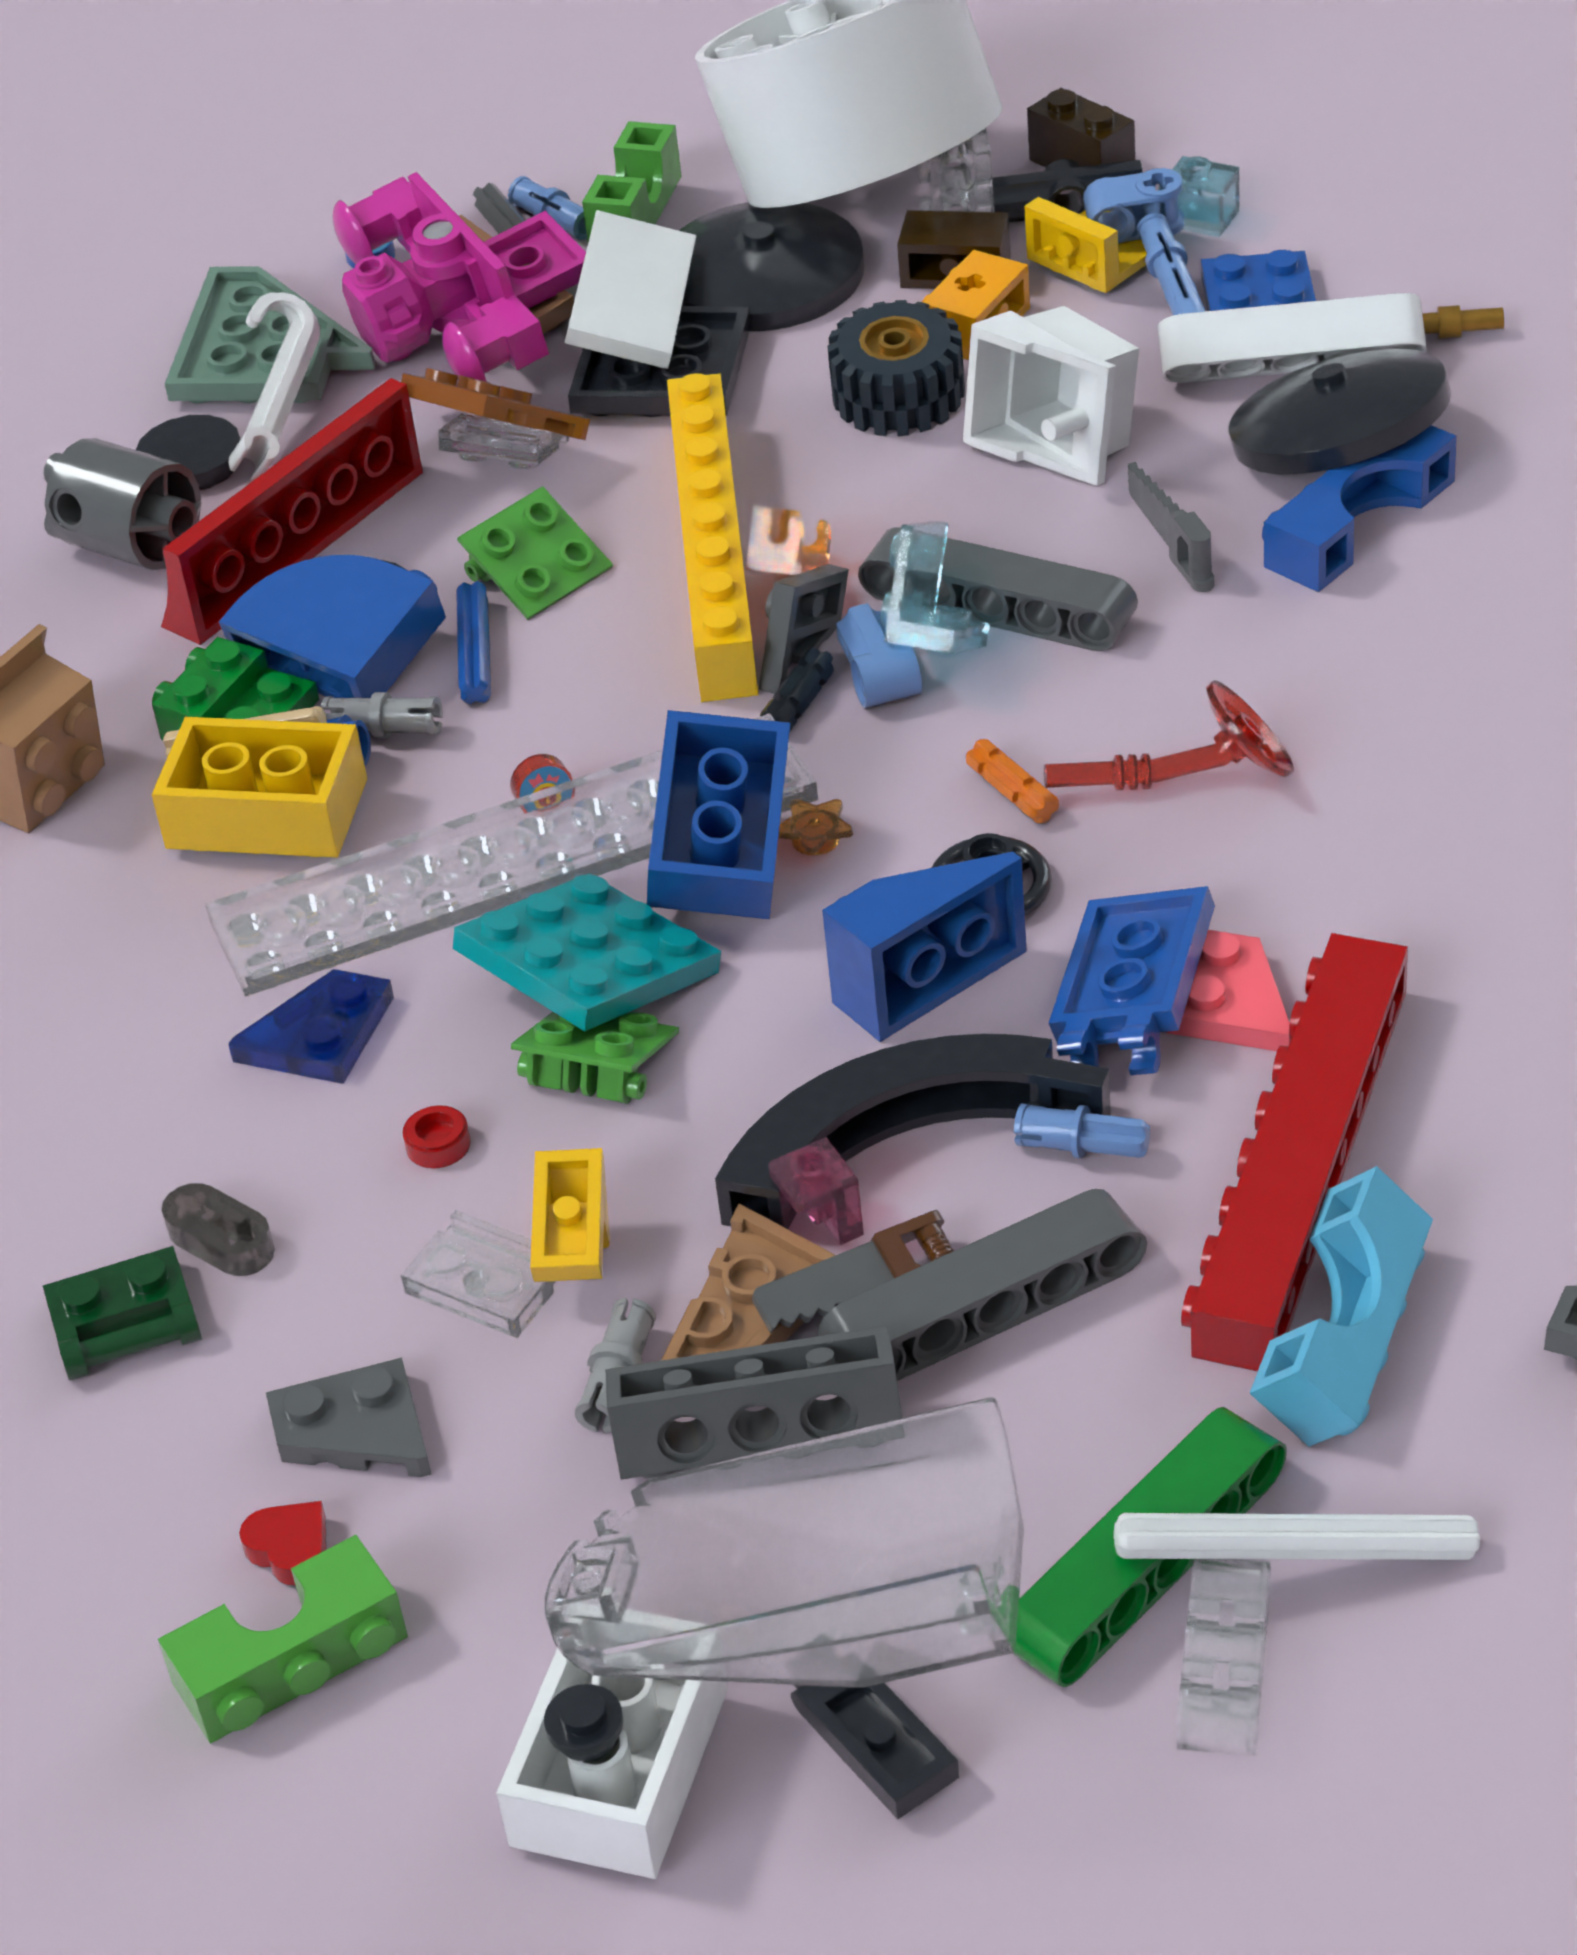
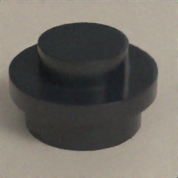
[544,1684,624,1761]

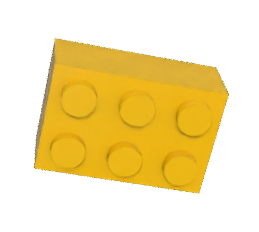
[151,717,368,858]

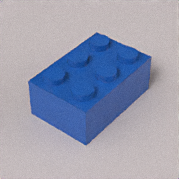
[646,710,790,920]

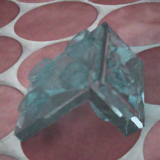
[881,521,990,654]

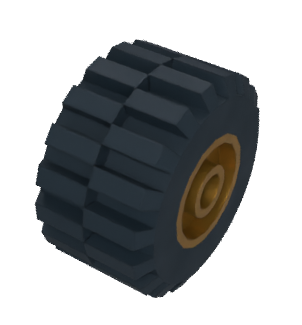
[827,300,965,436]

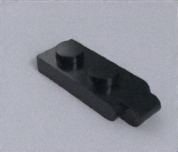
[785,1641,959,1820]

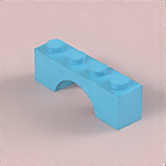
[1249,1166,1433,1447]

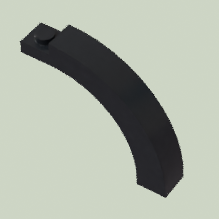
[715,1034,1111,1229]

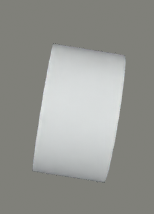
[695,0,1003,208]

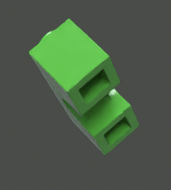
[582,121,682,243]
[158,1534,408,1744]

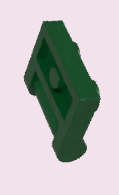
[42,1246,202,1381]

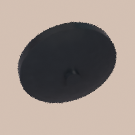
[679,202,864,332]
[1228,349,1451,474]

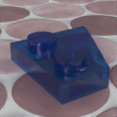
[228,969,394,1084]

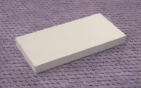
[565,210,696,369]

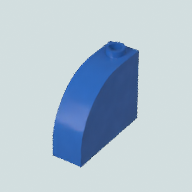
[219,555,446,698]

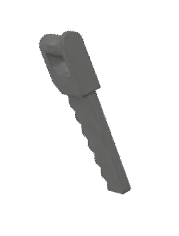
[1128,462,1215,592]

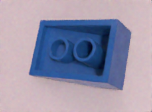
[822,852,1027,1042]

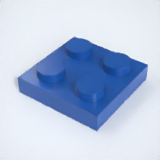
[1201,249,1316,311]

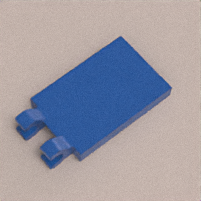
[1048,886,1215,1076]

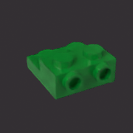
[152,637,320,740]

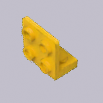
[1025,197,1147,293]

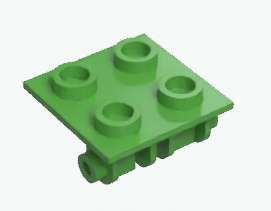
[457,486,613,620]
[511,1012,679,1104]

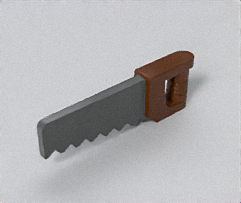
[752,1210,955,1333]

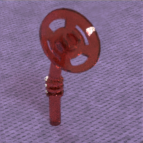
[1043,680,1294,791]

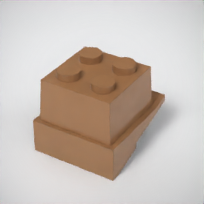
[0,624,105,833]

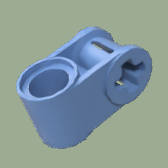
[1083,168,1185,244]

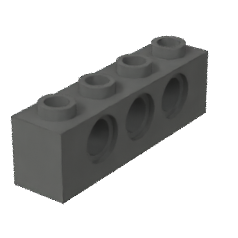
[605,1325,905,1480]

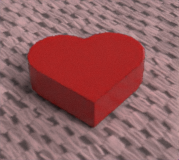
[239,1500,326,1585]

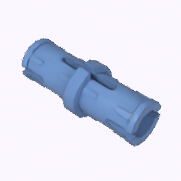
[508,176,587,240]

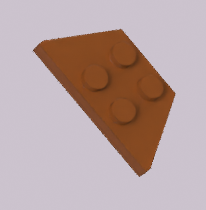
[401,368,591,441]

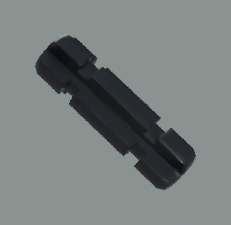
[760,647,834,731]

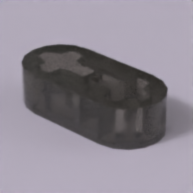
[161,1183,275,1276]

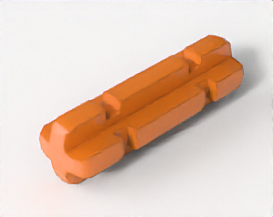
[965,739,1059,824]

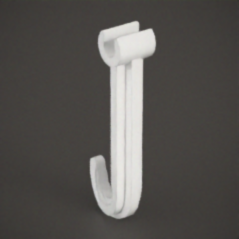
[228,292,320,481]

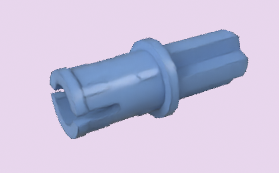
[1014,1103,1150,1158]

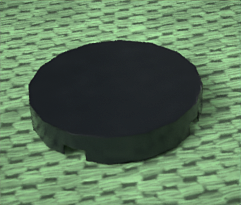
[136,415,241,490]

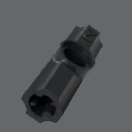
[988,159,1143,222]

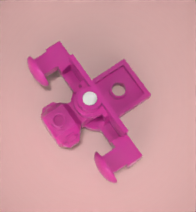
[332,172,586,382]

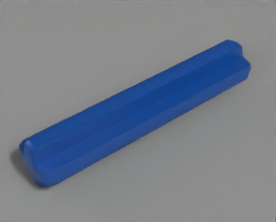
[456,581,491,705]

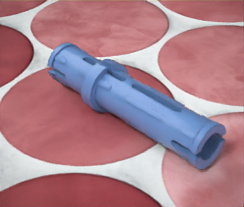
[1136,213,1206,315]

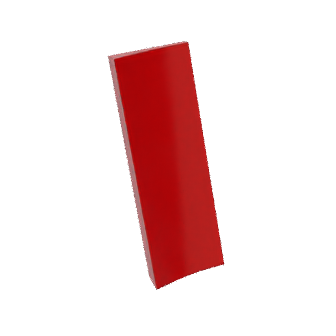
[161,378,423,645]

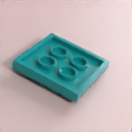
[452,873,722,1031]

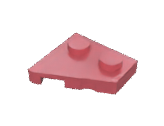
[1166,930,1291,1051]

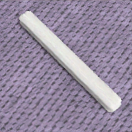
[1114,1513,1480,1560]

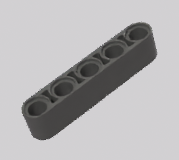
[858,527,1138,651]
[817,1189,1148,1381]

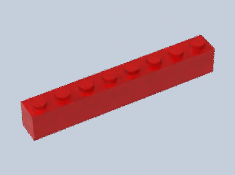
[1181,933,1408,1371]

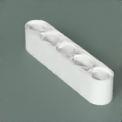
[1157,293,1427,383]

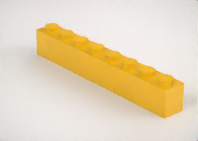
[667,373,759,702]

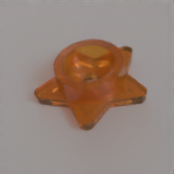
[779,799,853,855]

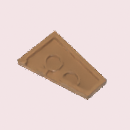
[661,1204,836,1360]

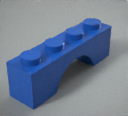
[1262,425,1457,593]

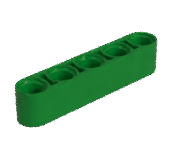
[999,1407,1287,1687]

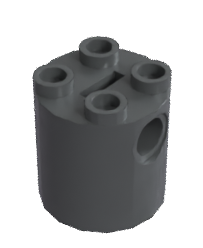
[43,438,201,570]

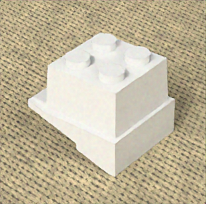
[963,306,1139,486]

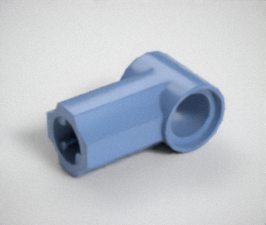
[836,603,922,708]

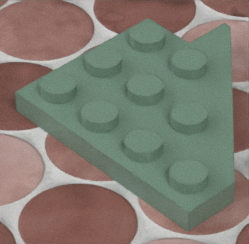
[165,266,375,403]

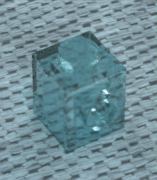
[1158,156,1240,237]

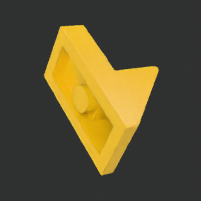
[530,1148,610,1282]

